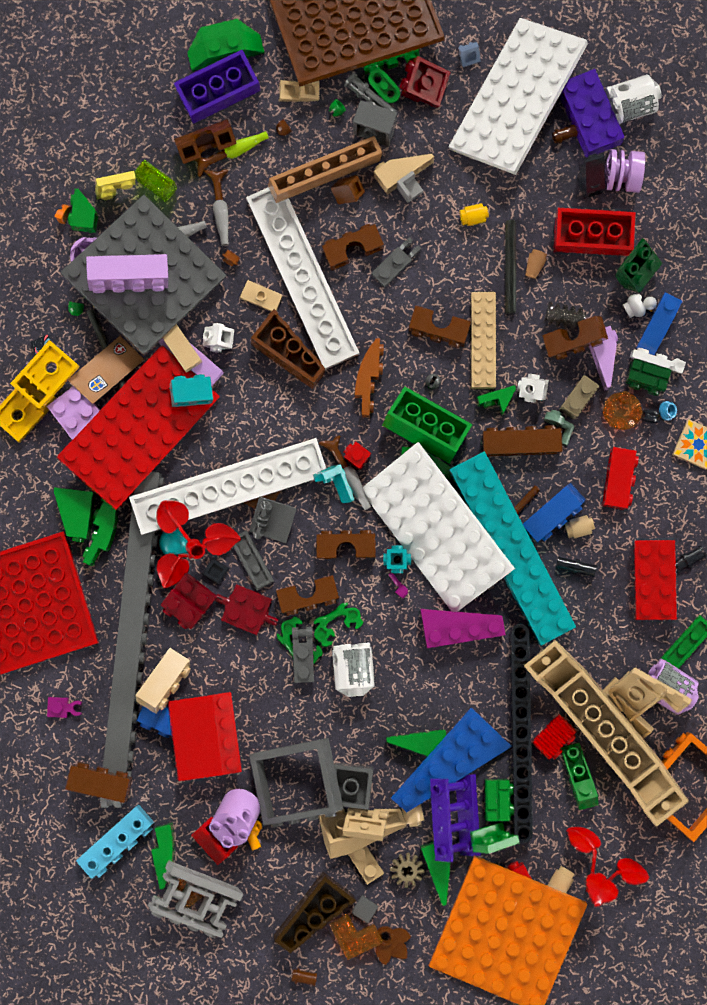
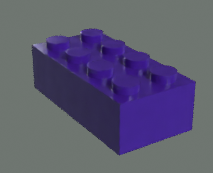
[174,50,261,124]
[559,69,625,157]

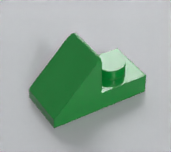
[476,385,516,415]

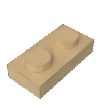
[348,846,384,885]

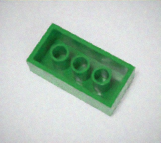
[382,386,472,464]

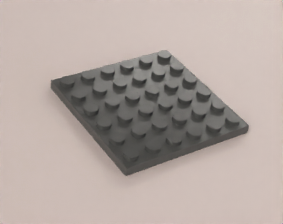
[60,195,226,356]

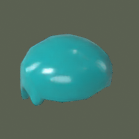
[159,528,188,557]

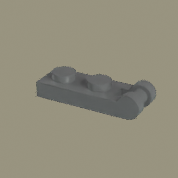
[292,627,314,683]

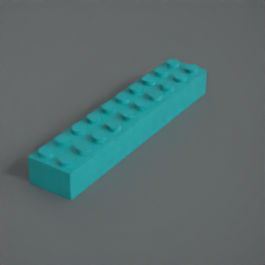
[448,451,576,645]

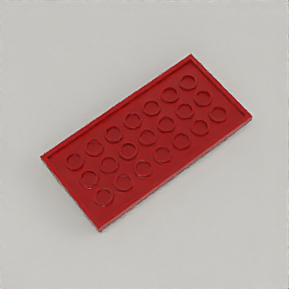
[56,345,220,510]

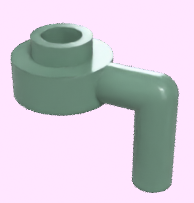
[544,410,574,446]

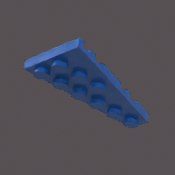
[391,708,512,812]

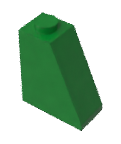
[54,487,96,543]

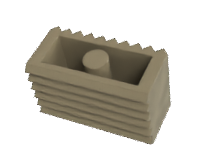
[559,375,599,420]

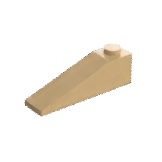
[319,809,407,859]

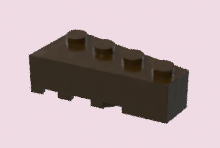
[273,871,356,954]

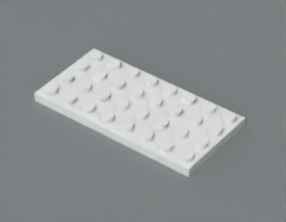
[449,18,588,175]
[363,442,515,612]

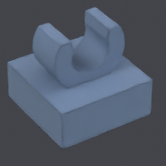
[459,42,481,67]

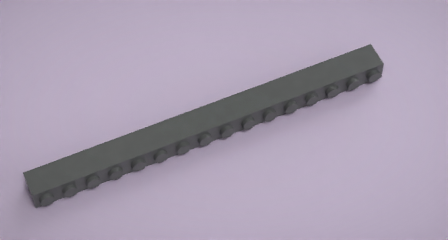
[103,472,165,777]

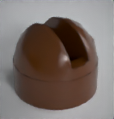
[276,119,292,136]

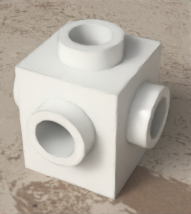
[203,323,234,352]
[517,374,549,403]

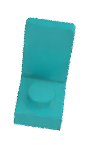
[313,464,354,503]

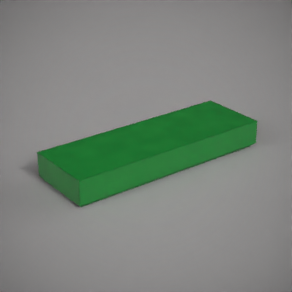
[660,615,707,669]

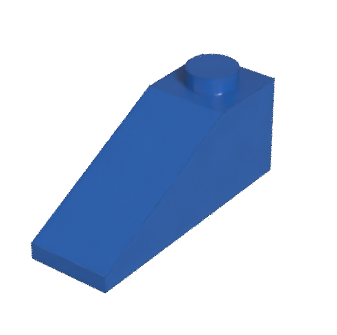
[636,293,682,355]

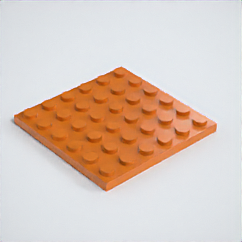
[429,855,587,1005]

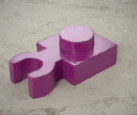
[47,697,82,718]

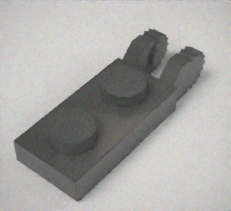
[371,237,422,288]

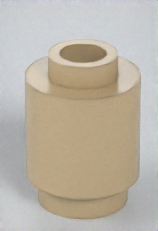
[565,515,595,539]
[401,804,424,827]
[547,866,575,893]

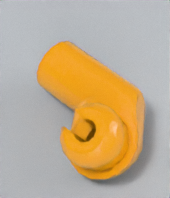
[247,820,262,851]

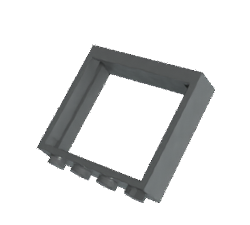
[249,738,343,828]

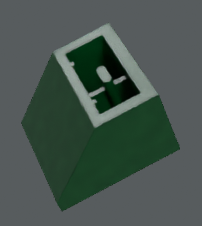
[615,238,663,293]

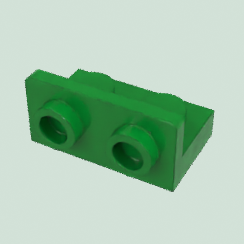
[470,822,519,854]

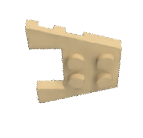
[608,668,692,739]

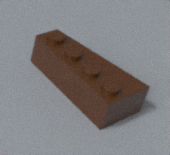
[251,309,325,389]

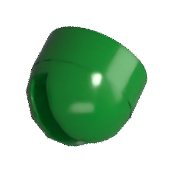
[329,99,346,117]
[68,302,84,316]

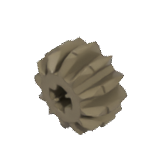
[390,852,424,888]

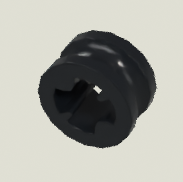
[641,410,660,424]

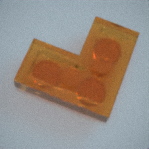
[329,913,383,960]

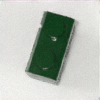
[625,358,672,396]

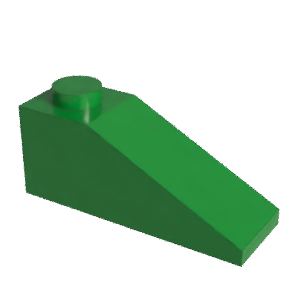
[386,729,446,756]
[421,841,451,906]

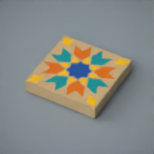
[672,419,707,470]

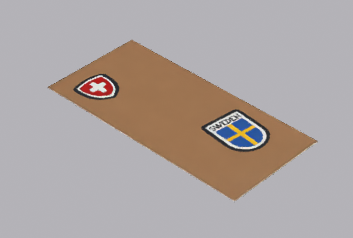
[68,336,144,404]

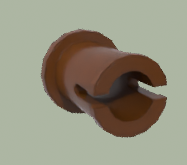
[552,124,578,144]
[291,968,317,986]

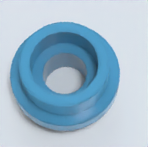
[659,401,677,421]

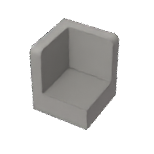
[397,171,423,203]

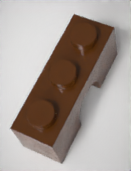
[174,119,237,164]
[322,224,384,271]
[408,305,471,348]
[542,316,608,360]
[316,530,376,559]
[276,575,339,616]

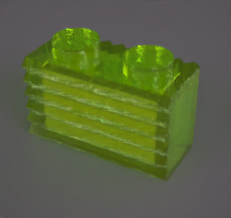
[134,160,177,202]

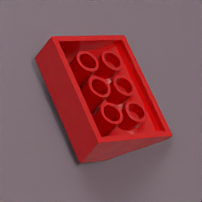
[168,692,242,781]

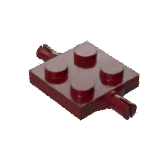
[215,584,279,636]

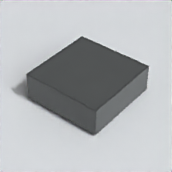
[351,895,379,923]

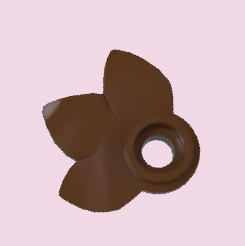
[375,926,411,965]

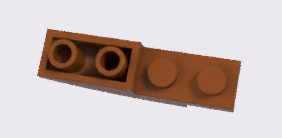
[355,338,384,418]

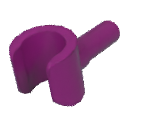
[388,573,408,598]

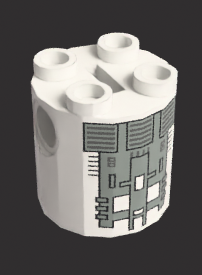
[606,75,662,124]
[332,643,375,697]

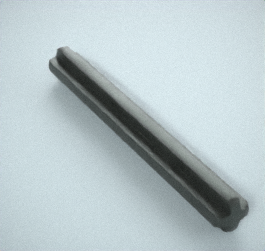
[505,220,516,314]

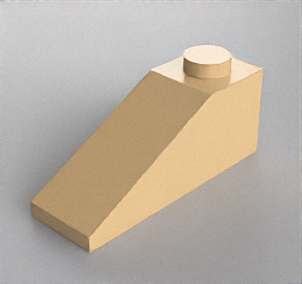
[374,154,434,194]

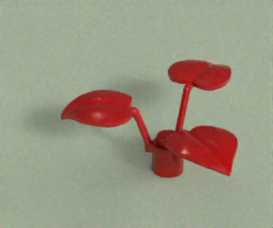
[156,500,241,588]
[566,827,650,907]

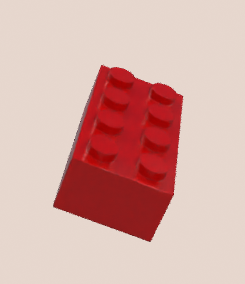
[553,208,636,256]
[634,540,677,620]

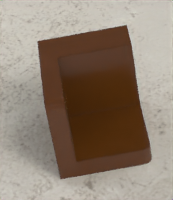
[331,175,365,204]

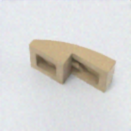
[279,80,319,102]

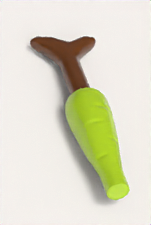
[194,131,269,178]

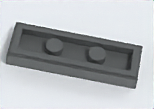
[233,530,275,591]

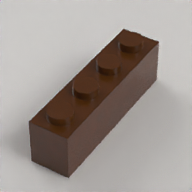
[482,425,562,457]

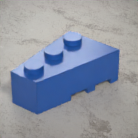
[523,482,586,542]

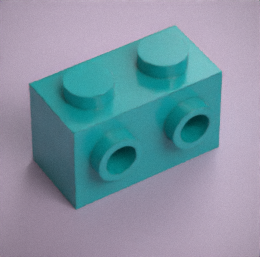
[169,374,213,407]

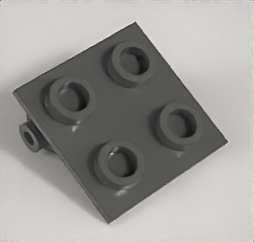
[249,496,297,543]

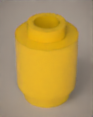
[459,203,489,226]

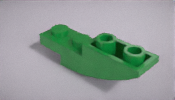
[83,499,119,566]

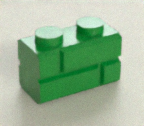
[484,779,514,821]

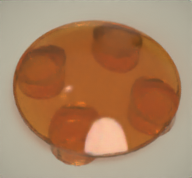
[603,391,643,430]

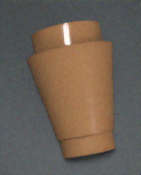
[525,249,547,279]

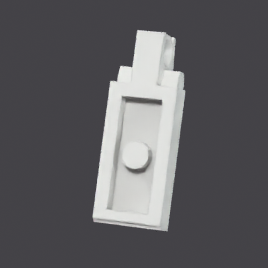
[630,348,686,374]

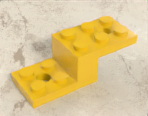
[0,340,80,443]

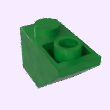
[68,189,98,233]

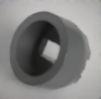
[425,374,441,390]

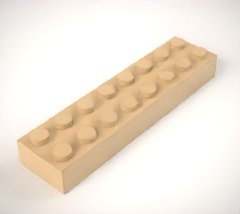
[471,292,496,389]

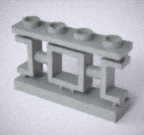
[148,860,243,938]

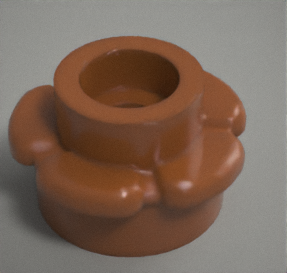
[222,250,240,267]

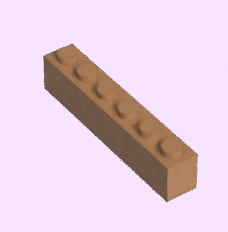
[268,136,382,203]

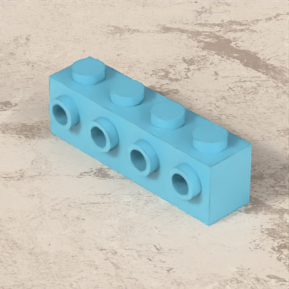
[76,805,154,879]

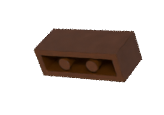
[65,762,133,803]

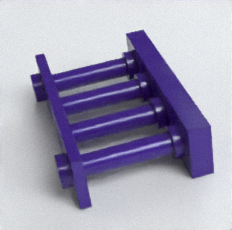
[430,774,481,862]

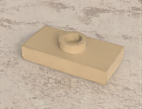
[240,280,283,312]

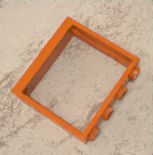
[662,732,707,842]

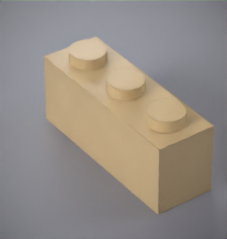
[135,648,191,714]

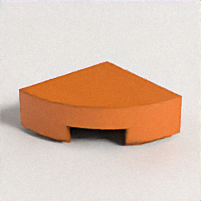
[55,204,72,224]

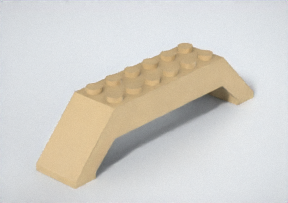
[524,640,689,827]

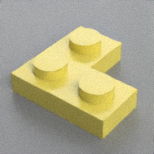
[95,171,136,200]

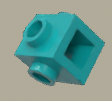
[383,545,411,573]

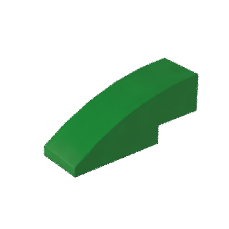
[151,822,175,890]

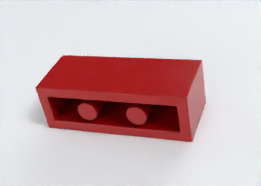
[602,447,639,510]

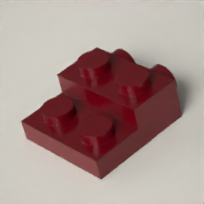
[399,56,450,108]
[161,573,218,629]

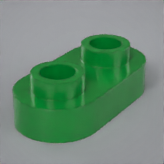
[368,69,400,104]

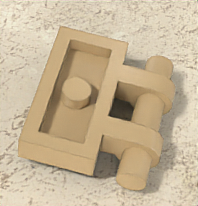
[343,807,388,841]

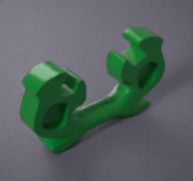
[313,602,364,647]
[277,616,323,663]

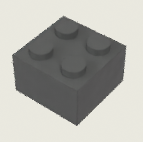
[353,101,397,146]
[334,762,374,810]

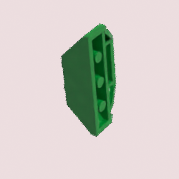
[187,19,265,71]

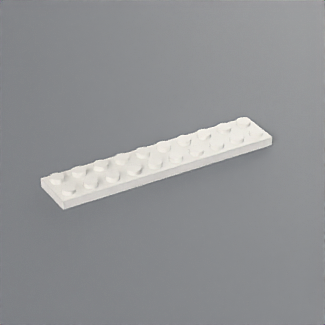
[246,187,359,370]
[129,438,326,535]

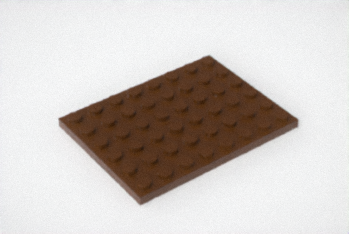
[269,0,445,87]

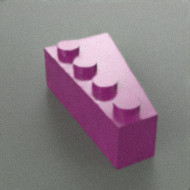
[420,609,506,648]

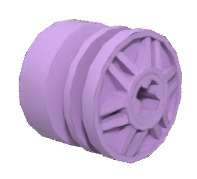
[605,149,645,193]

